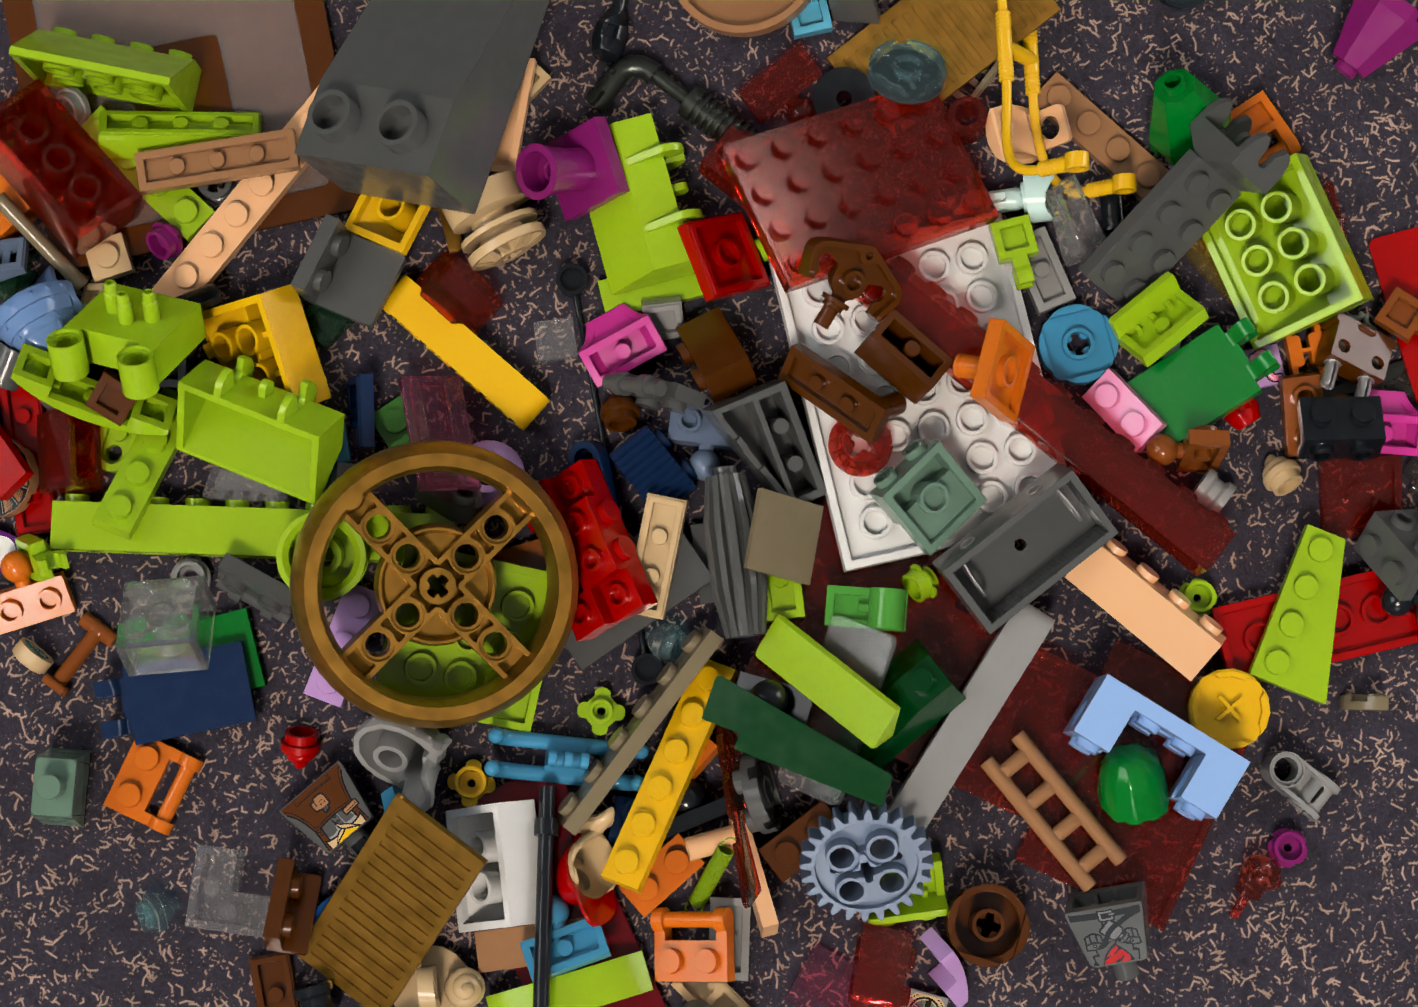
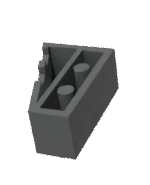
[700,380,827,502]

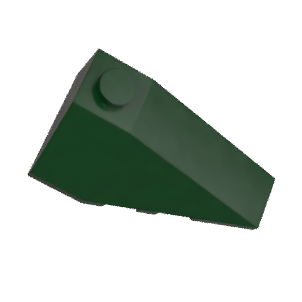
[827,638,966,801]

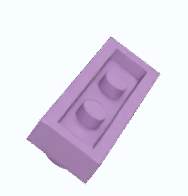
[303,585,379,708]

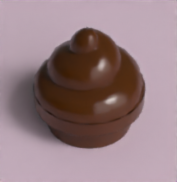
[600,394,640,432]

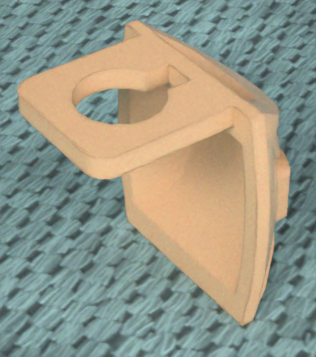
[985,104,1072,165]

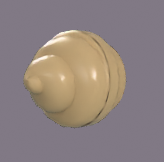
[1262,454,1303,496]
[444,967,486,1007]

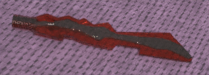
[715,725,762,908]

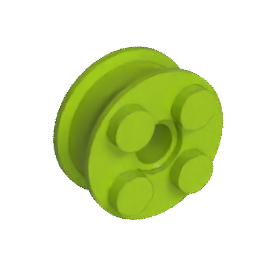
[276,512,370,601]

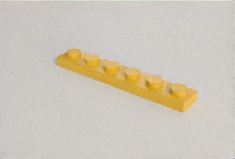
[601,660,738,894]

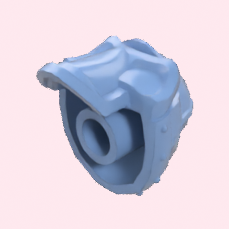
[0,264,85,352]

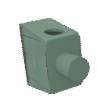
[31,747,92,827]

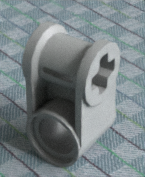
[1260,751,1341,822]

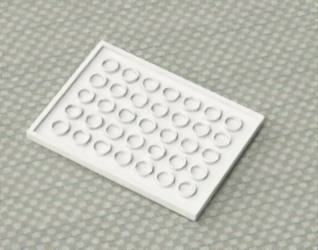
[769,212,1066,572]

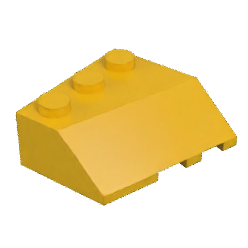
[202,284,332,403]

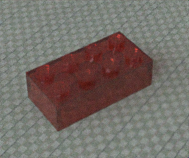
[0,79,143,259]

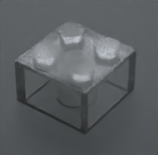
[115,575,216,676]

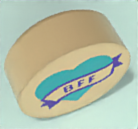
[12,637,54,674]

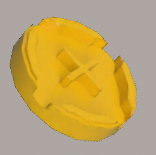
[1187,668,1271,749]

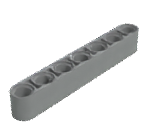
[879,604,1055,854]

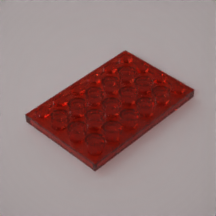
[718,94,999,293]

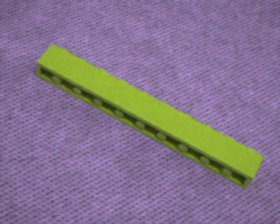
[50,494,459,563]

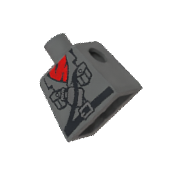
[1065,881,1151,981]

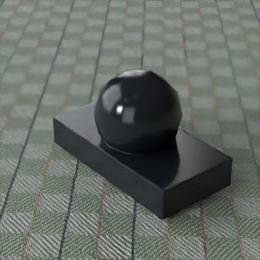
[736,671,816,727]
[665,779,734,839]

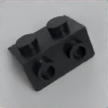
[1297,396,1386,462]

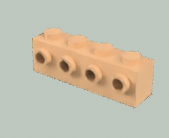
[1065,538,1226,681]

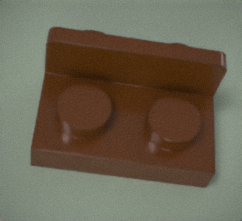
[262,858,322,956]

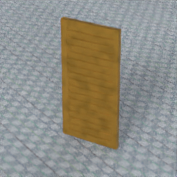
[827,0,1061,142]
[298,793,488,1007]

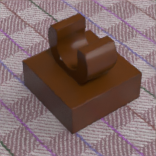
[85,368,137,426]

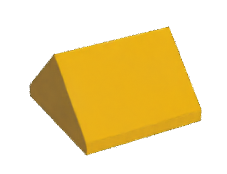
[345,194,431,256]

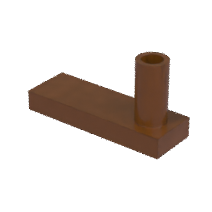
[777,342,907,444]

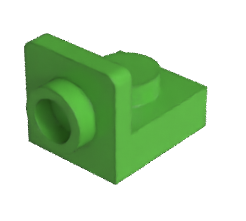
[374,395,429,448]

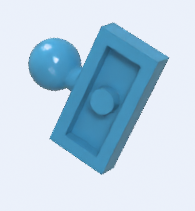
[519,895,612,982]

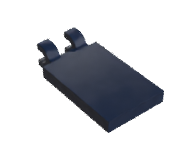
[93,641,259,746]

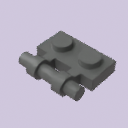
[602,371,707,414]
[216,553,293,625]

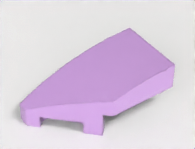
[919,927,968,1007]

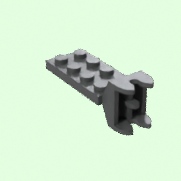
[1078,98,1290,307]

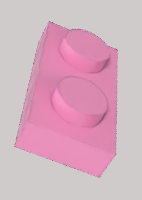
[1082,368,1168,453]

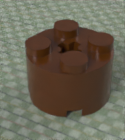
[943,882,1030,967]

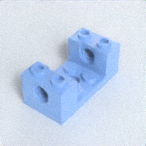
[1063,674,1250,822]

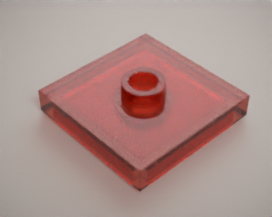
[1318,454,1402,538]

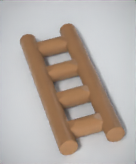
[980,730,1128,892]

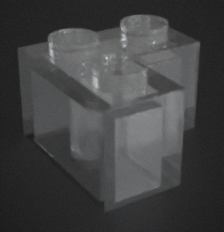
[184,843,271,938]

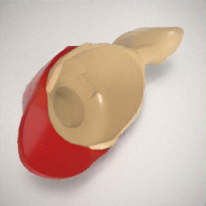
[556,807,616,927]

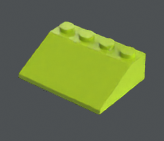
[8,26,202,112]
[1202,153,1374,351]

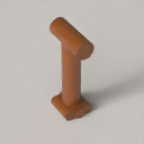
[41,612,120,697]

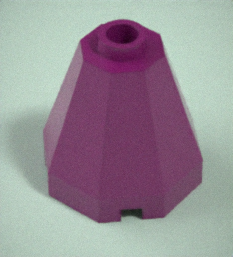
[1332,0,1418,80]

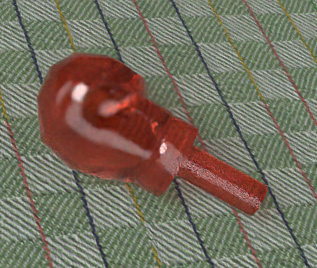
[1229,854,1282,920]

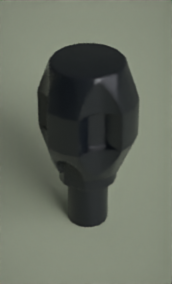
[592,0,629,63]

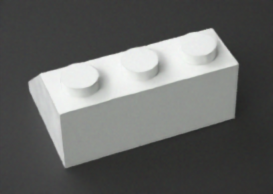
[445,799,538,933]

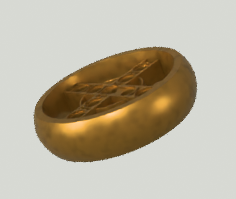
[290,440,579,729]

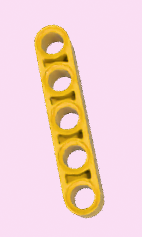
[383,274,550,431]

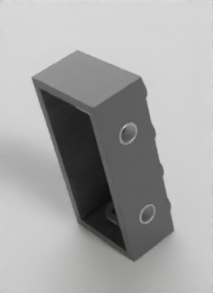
[931,462,1119,634]

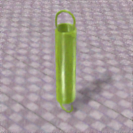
[685,837,738,911]

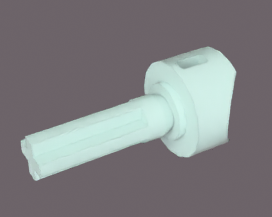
[946,175,1060,224]

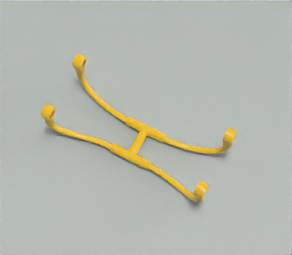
[995,0,1137,198]

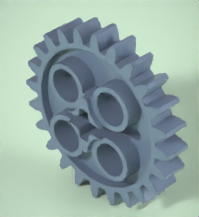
[799,800,934,922]

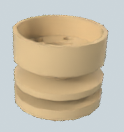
[442,170,546,271]

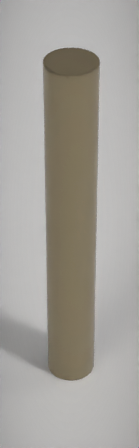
[0,192,89,291]

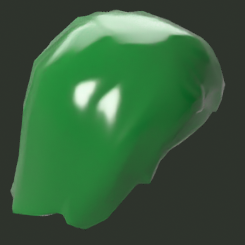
[1097,743,1169,825]

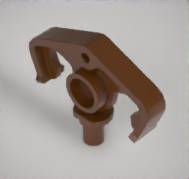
[798,236,902,330]

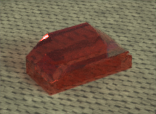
[416,252,503,334]

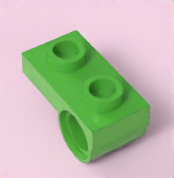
[824,585,908,632]

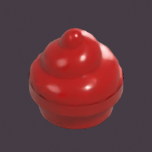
[280,726,321,769]

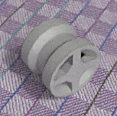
[1187,468,1237,518]

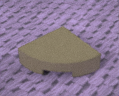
[1340,693,1389,712]

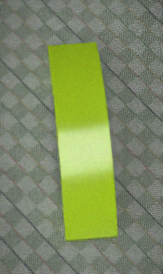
[10,343,178,435]
[486,950,654,1007]

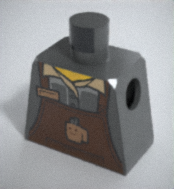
[279,760,377,857]

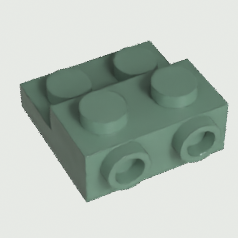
[869,438,987,556]

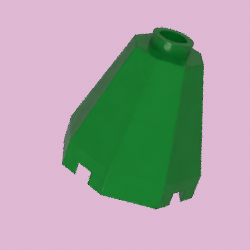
[1149,69,1231,166]

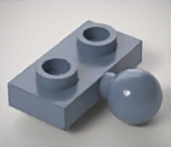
[667,405,733,481]

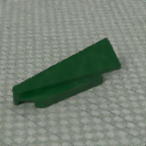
[702,676,892,807]

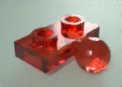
[736,43,823,130]

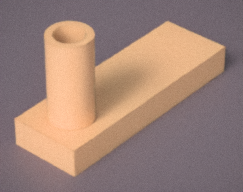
[684,808,779,938]

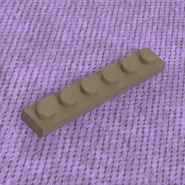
[557,626,724,836]

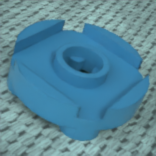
[1037,304,1119,385]

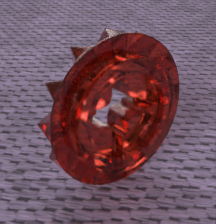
[828,422,894,477]

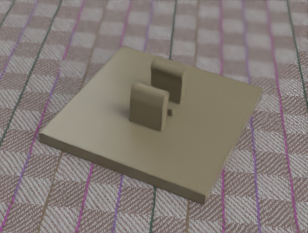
[743,488,824,585]

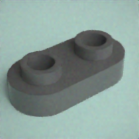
[415,471,484,524]

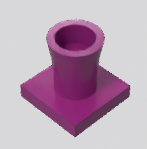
[515,116,630,221]

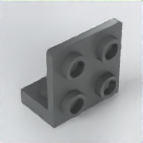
[290,214,407,328]

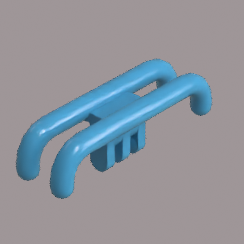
[484,727,649,791]

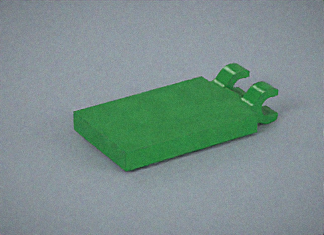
[1127,316,1281,443]

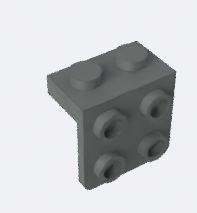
[1353,509,1418,601]

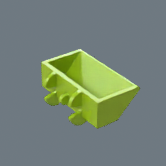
[589,113,704,295]
[176,355,345,505]

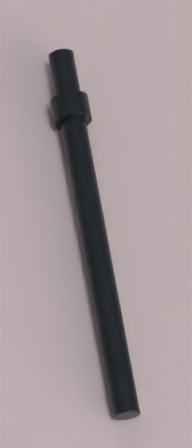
[533,785,559,1007]

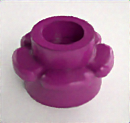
[146,222,183,260]
[1267,828,1308,868]

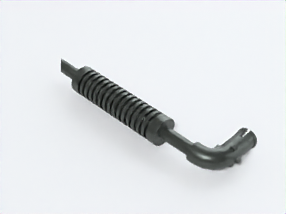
[585,55,831,216]

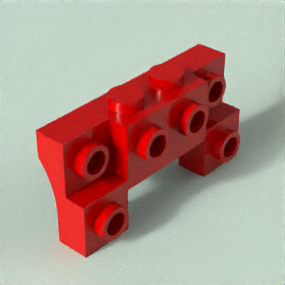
[527,458,658,642]

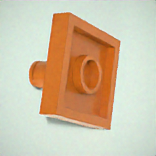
[953,318,1035,424]

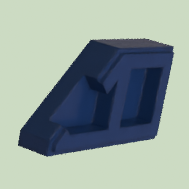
[347,374,375,448]

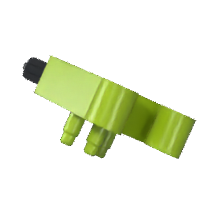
[46,279,222,400]

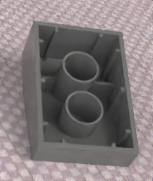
[294,0,550,214]

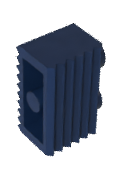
[609,425,697,503]

